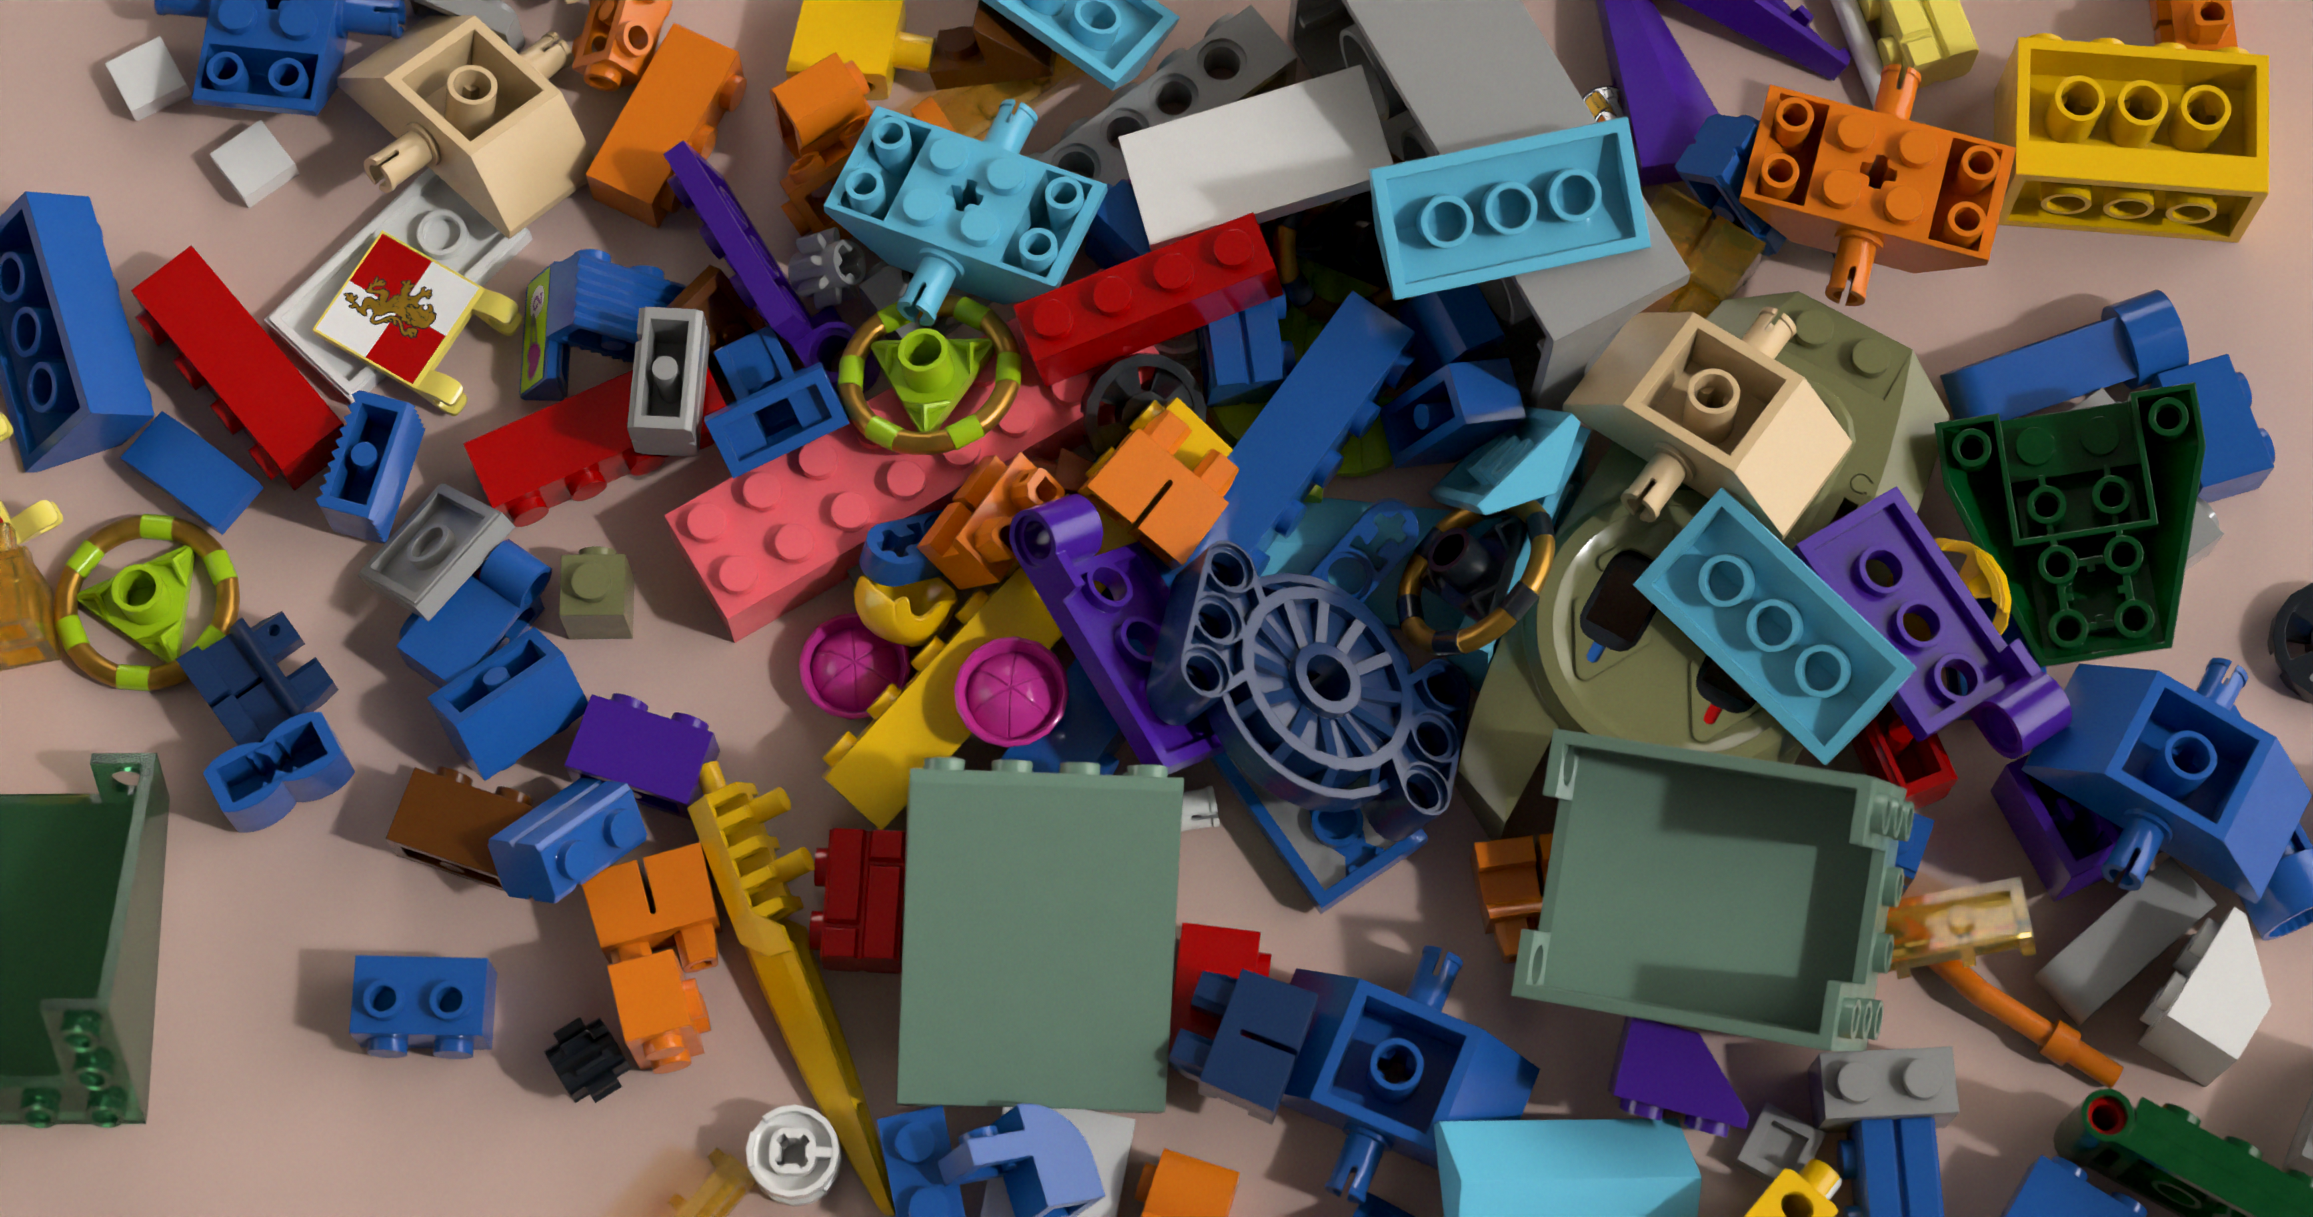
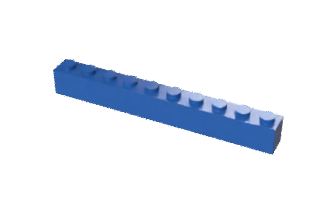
[1000,290,1417,775]

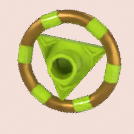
[837,294,1022,455]
[54,514,240,692]

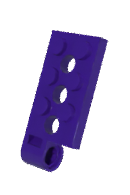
[663,140,880,395]
[1791,486,2072,759]
[1010,494,1226,774]

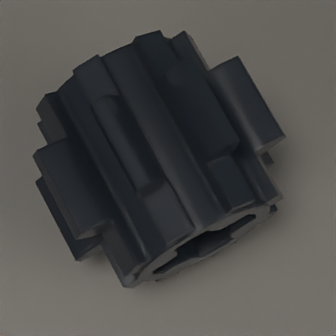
[544,1017,631,1103]

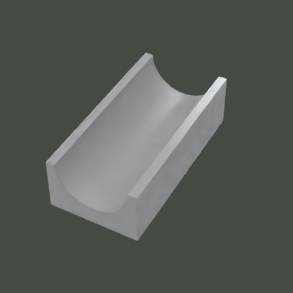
[1287,0,1691,412]

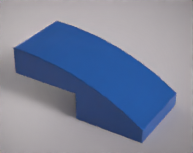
[120,411,264,535]

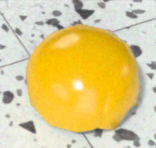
[853,575,959,647]

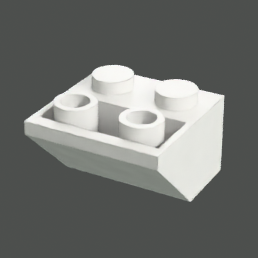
[2138,907,2271,1087]

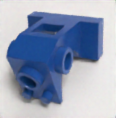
[704,325,850,479]

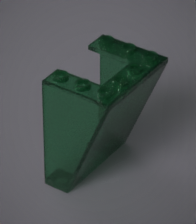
[0,753,170,1128]

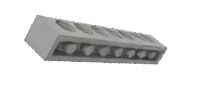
[859,5,1297,340]

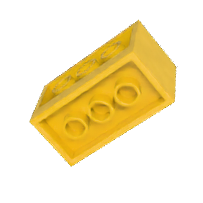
[1994,33,2269,243]

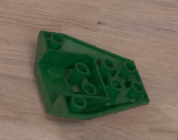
[1934,382,2206,668]

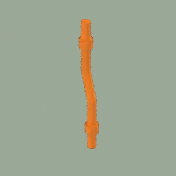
[1885,907,2124,1089]

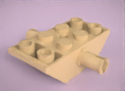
[337,15,595,239]
[1563,307,1852,542]

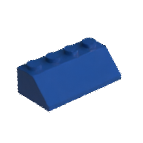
[0,191,155,473]

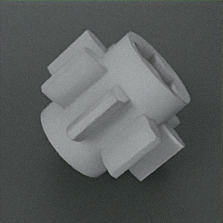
[788,227,866,309]

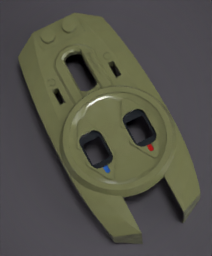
[1454,291,1950,841]

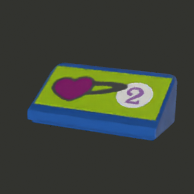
[519,261,571,401]

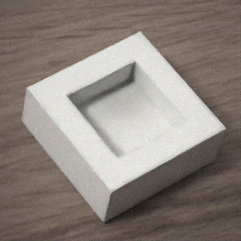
[105,36,192,122]
[210,119,300,208]

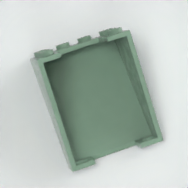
[1511,728,1914,1051]
[896,757,1184,1114]

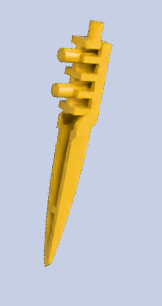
[687,761,896,1216]

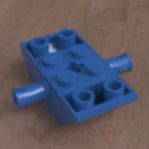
[154,0,406,117]
[2021,657,2312,904]
[1281,945,1540,1205]

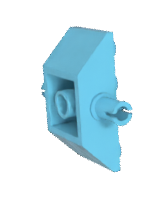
[824,99,1108,326]

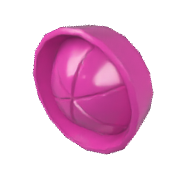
[799,612,911,720]
[954,636,1069,747]

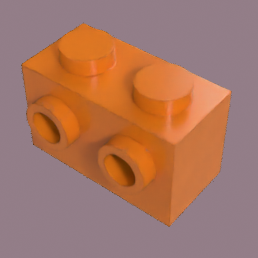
[607,949,712,1074]

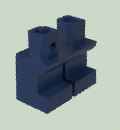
[176,611,338,746]
[1168,969,1319,1125]

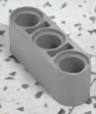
[2033,856,2217,1026]

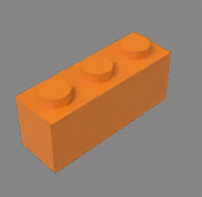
[586,23,747,229]

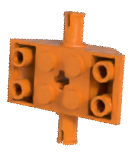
[1739,64,2016,306]

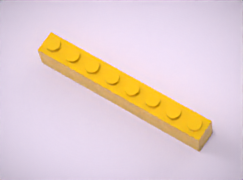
[821,397,1233,830]

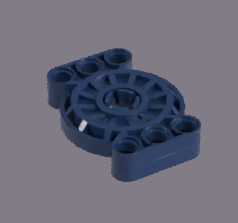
[1146,540,1470,842]

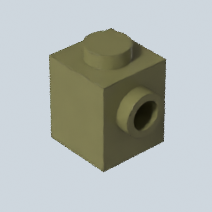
[559,546,634,640]

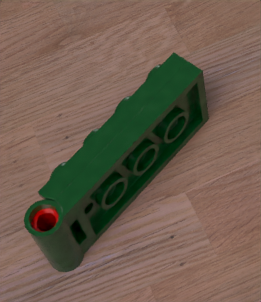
[2053,1088,2313,1217]

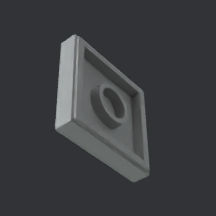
[358,483,515,622]

